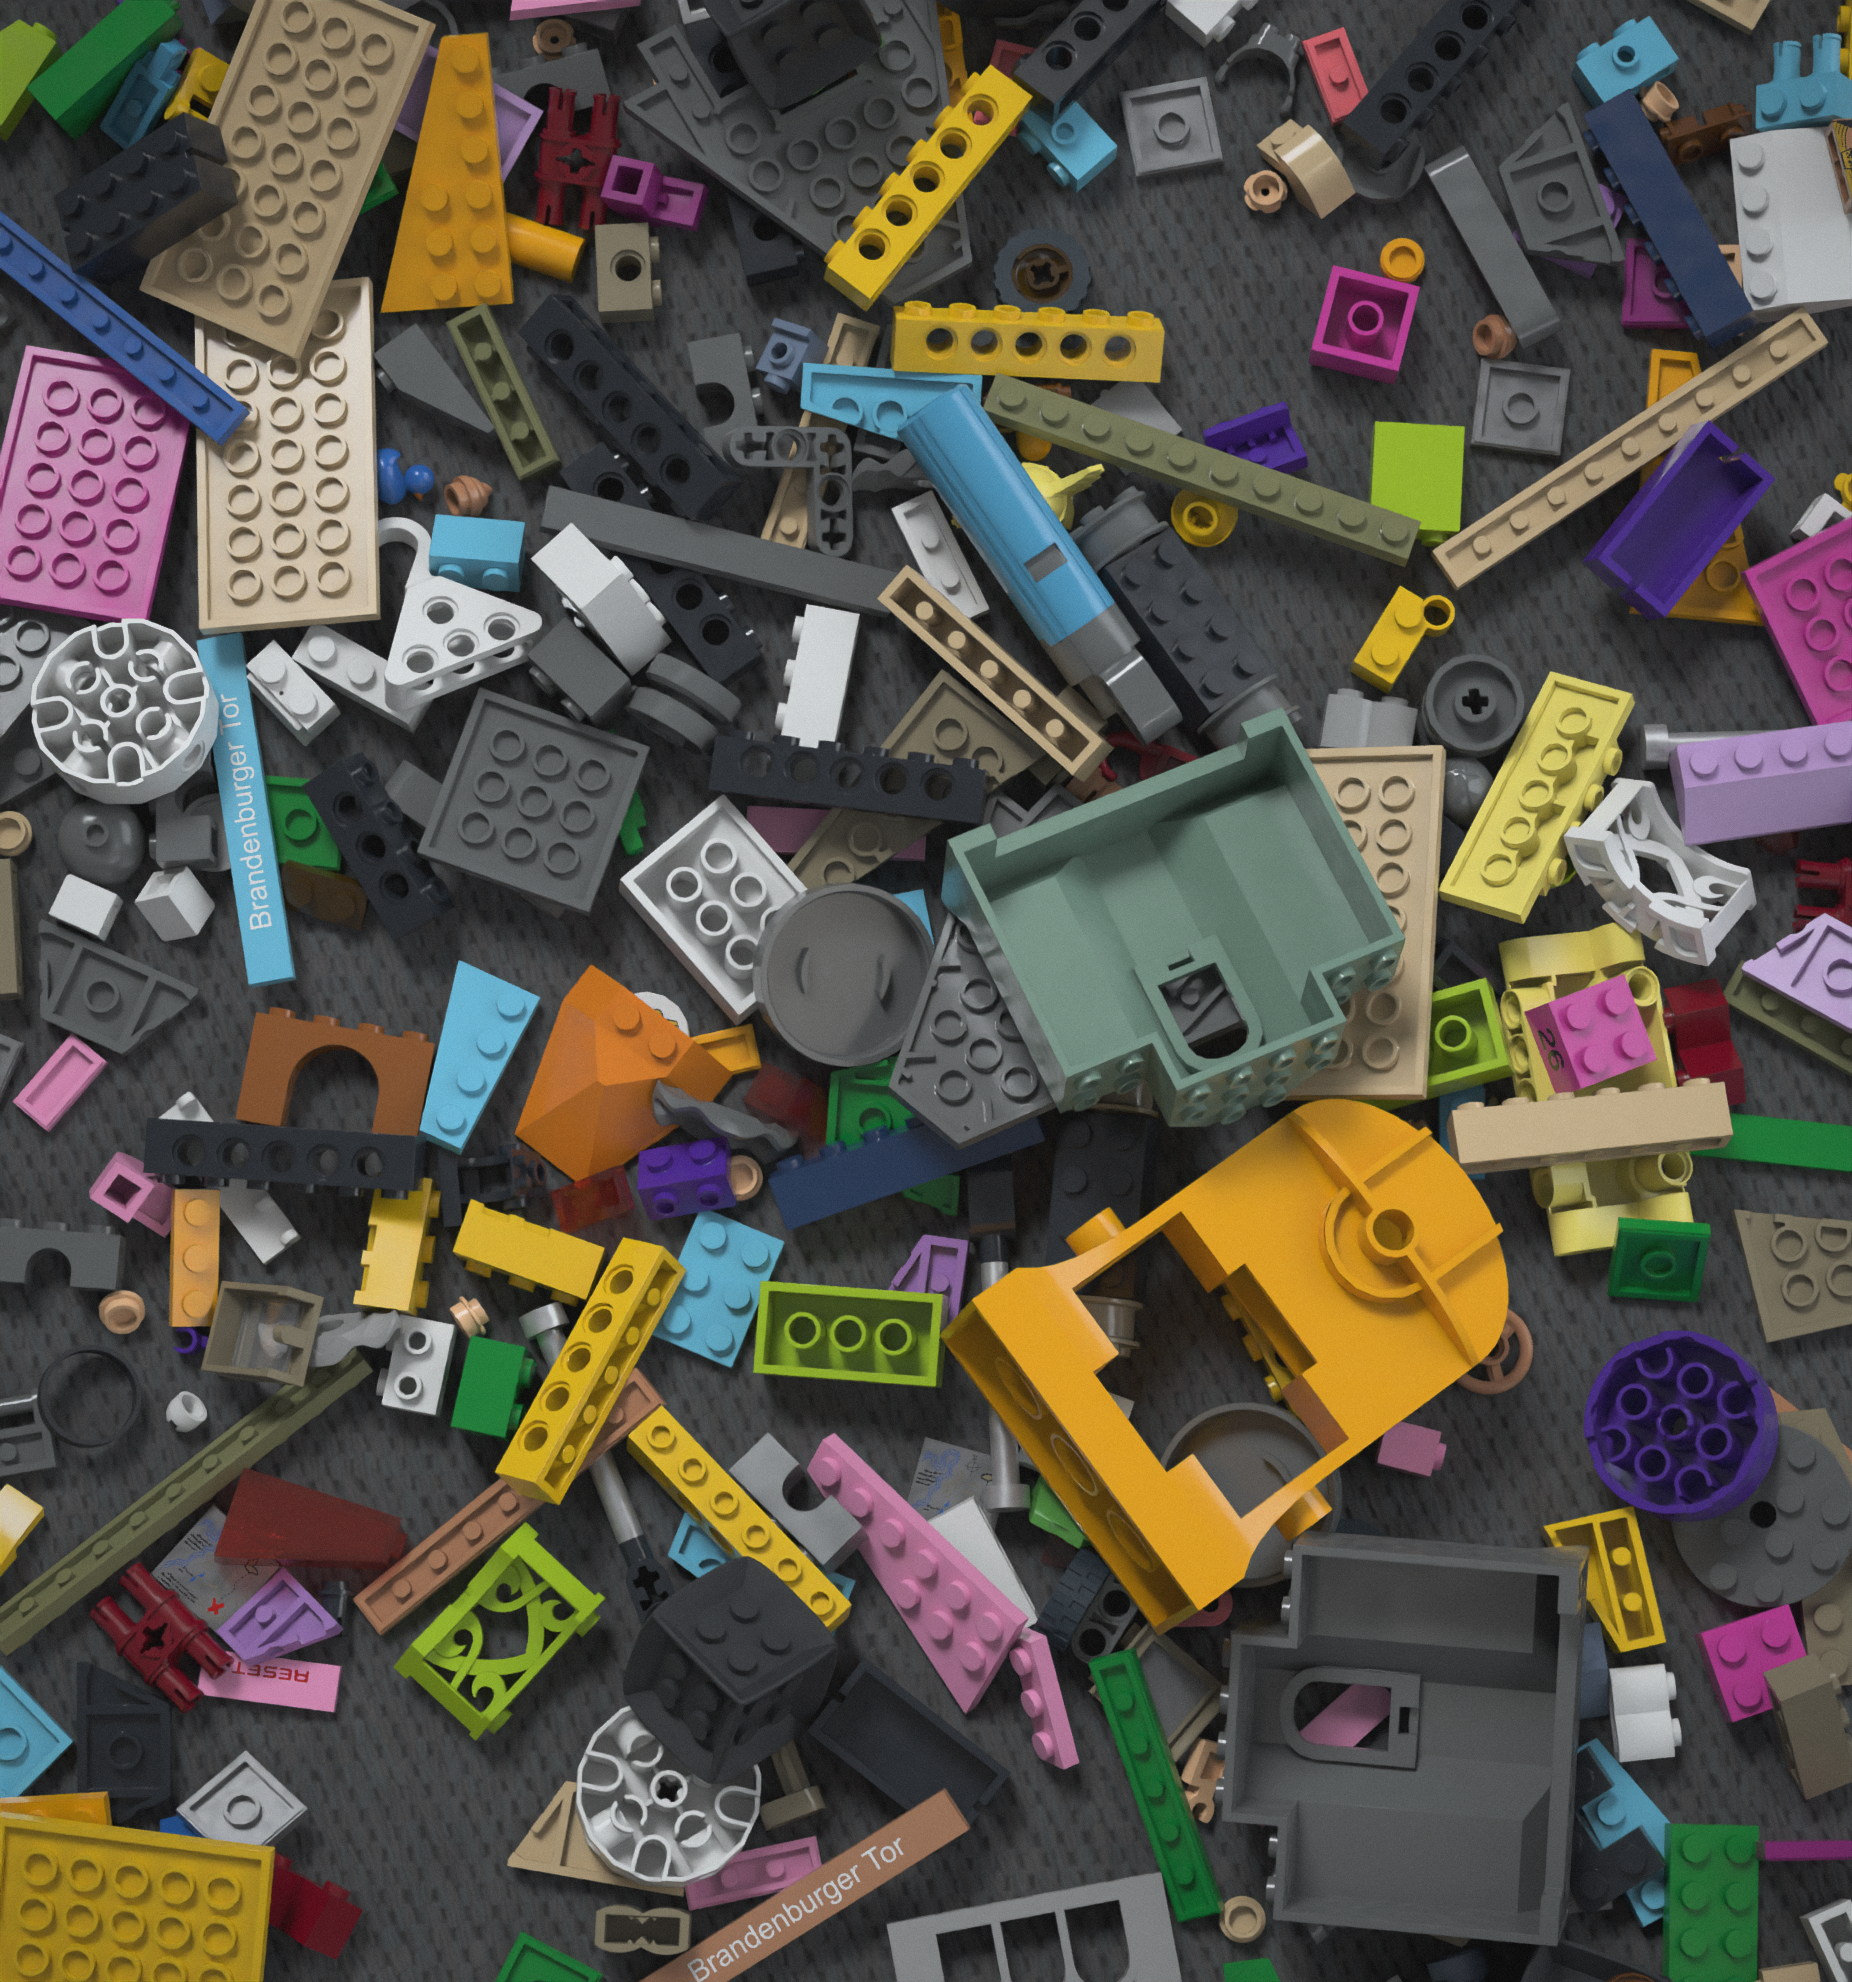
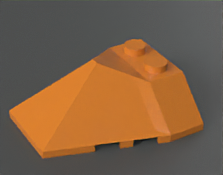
[515,965,733,1190]

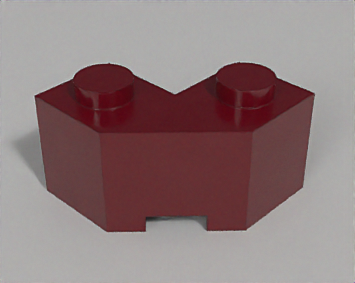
[1662,978,1746,1106]
[269,1851,363,1960]

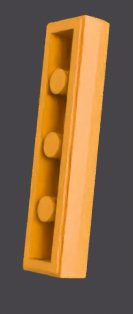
[506,212,587,283]

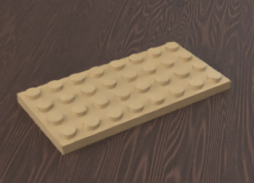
[139,0,436,359]
[195,277,381,635]
[1246,745,1446,1101]

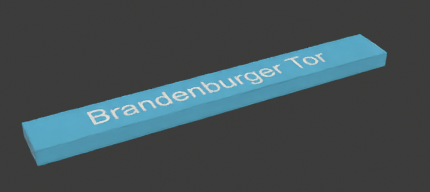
[197,632,296,988]

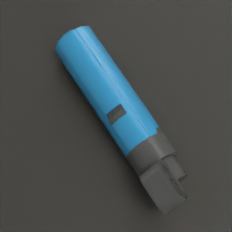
[897,384,1183,746]

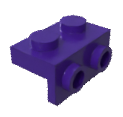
[1202,402,1308,474]
[637,1136,737,1220]

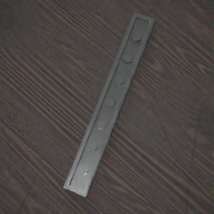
[539,485,897,619]

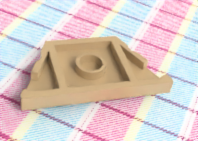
[507,1781,685,1897]

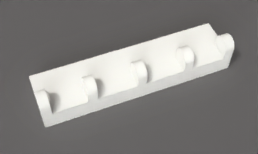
[159,1092,302,1265]

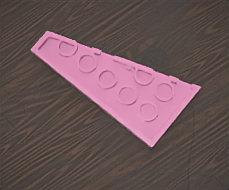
[807,1433,1029,1714]

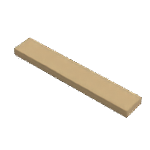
[761,313,880,549]

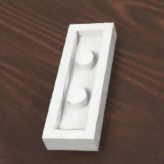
[891,490,990,620]

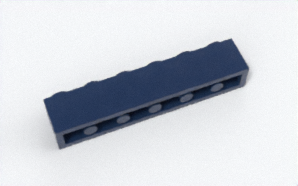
[1583,88,1760,349]
[768,1114,1047,1231]

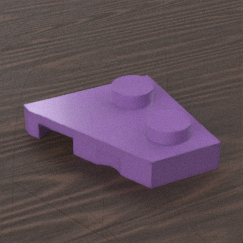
[888,1235,970,1326]
[216,1567,343,1667]

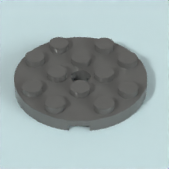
[1672,1423,1852,1607]

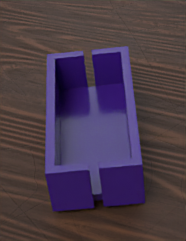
[1582,420,1776,621]

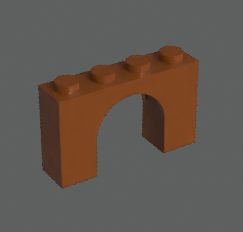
[235,1007,438,1136]

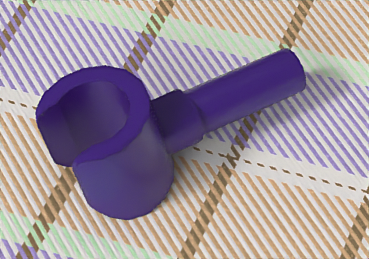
[174,1327,240,1355]

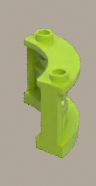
[393,1522,605,1741]

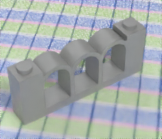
[887,1871,1182,1982]

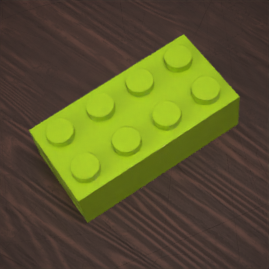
[1352,978,1516,1111]
[753,1281,949,1388]

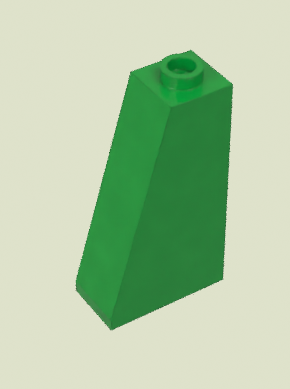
[27,0,185,141]

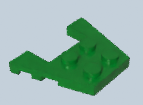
[826,1054,961,1216]

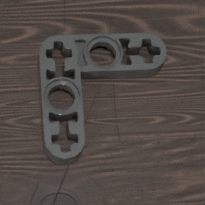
[722,426,853,557]

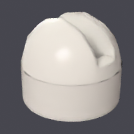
[166,1391,207,1432]

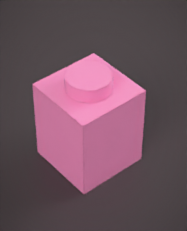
[1373,1421,1446,1479]

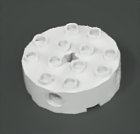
[31,619,219,804]
[575,1706,761,1888]

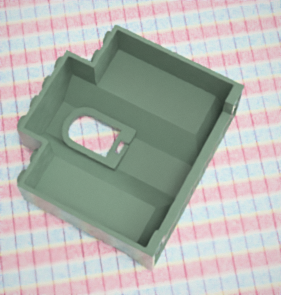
[941,707,1406,1127]

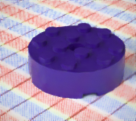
[1584,1330,1778,1522]

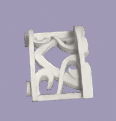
[1564,778,1757,966]

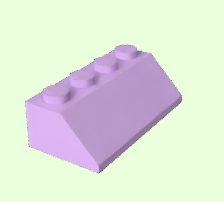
[1669,721,1852,847]

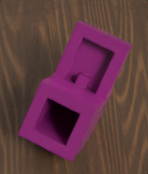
[600,155,709,232]

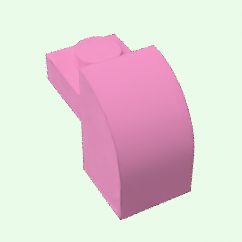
[89,1152,176,1238]

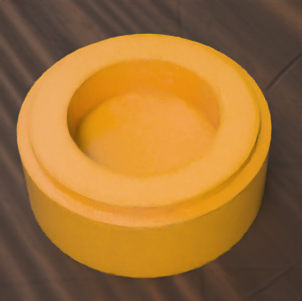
[1379,238,1425,284]

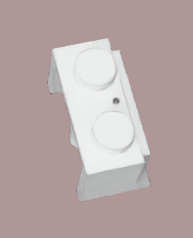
[246,640,341,746]

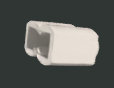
[1608,1663,1682,1762]

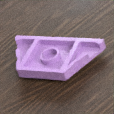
[1741,913,1852,1034]

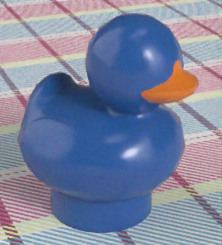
[377,448,435,505]

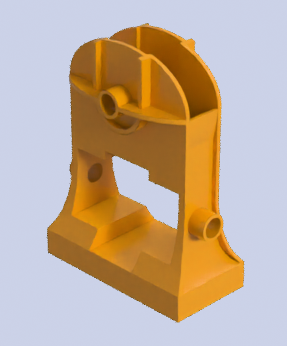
[939,1099,1508,1636]

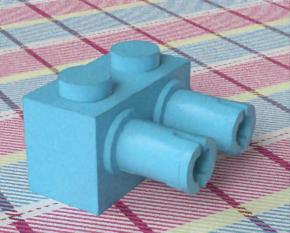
[1756,33,1852,132]

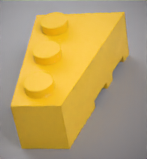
[353,1172,442,1317]
[453,1199,607,1307]
[1537,1506,1666,1653]

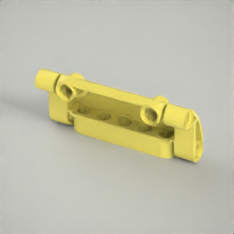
[1498,922,1694,1257]

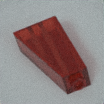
[214,1468,408,1570]

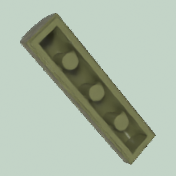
[446,303,562,483]

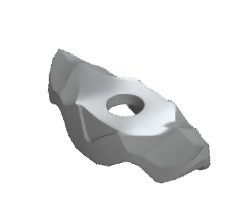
[260,1309,403,1367]

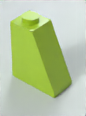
[0,19,63,142]

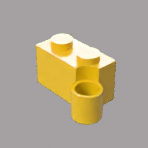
[1350,586,1455,694]

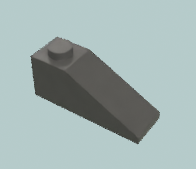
[373,323,498,443]

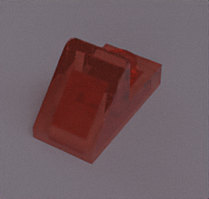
[743,1061,829,1144]
[551,1165,635,1234]

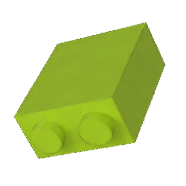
[1368,421,1465,547]

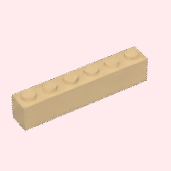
[877,565,1114,782]
[1446,1078,1733,1175]

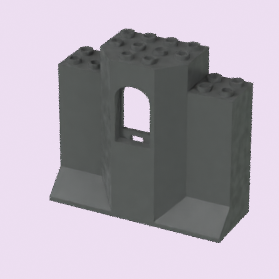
[1215,1530,1589,1946]

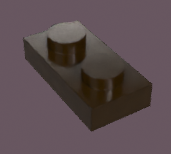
[280,859,370,930]

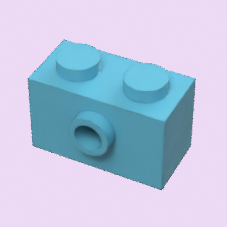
[1571,16,1679,108]
[1017,102,1117,193]
[429,514,526,592]

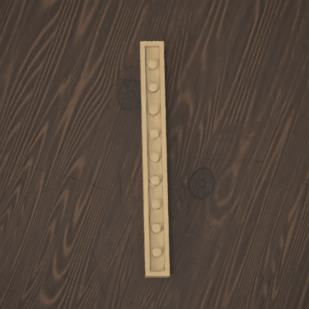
[1431,306,1828,591]

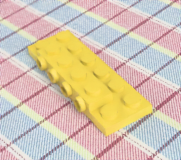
[1438,671,1635,924]

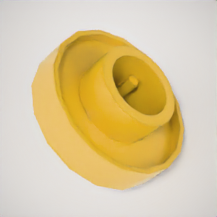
[1171,489,1238,547]

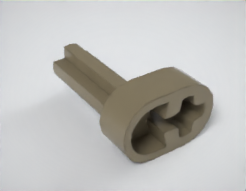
[759,1739,826,1831]

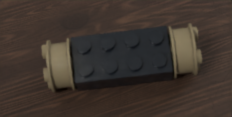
[1046,1079,1160,1358]

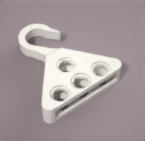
[378,517,542,711]

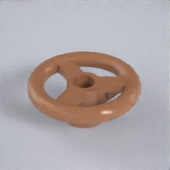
[1455,1309,1533,1395]

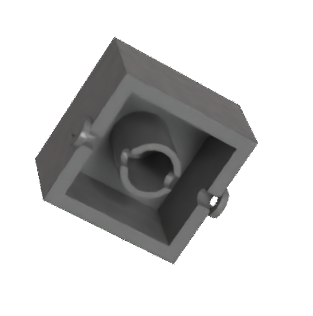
[527,617,638,730]

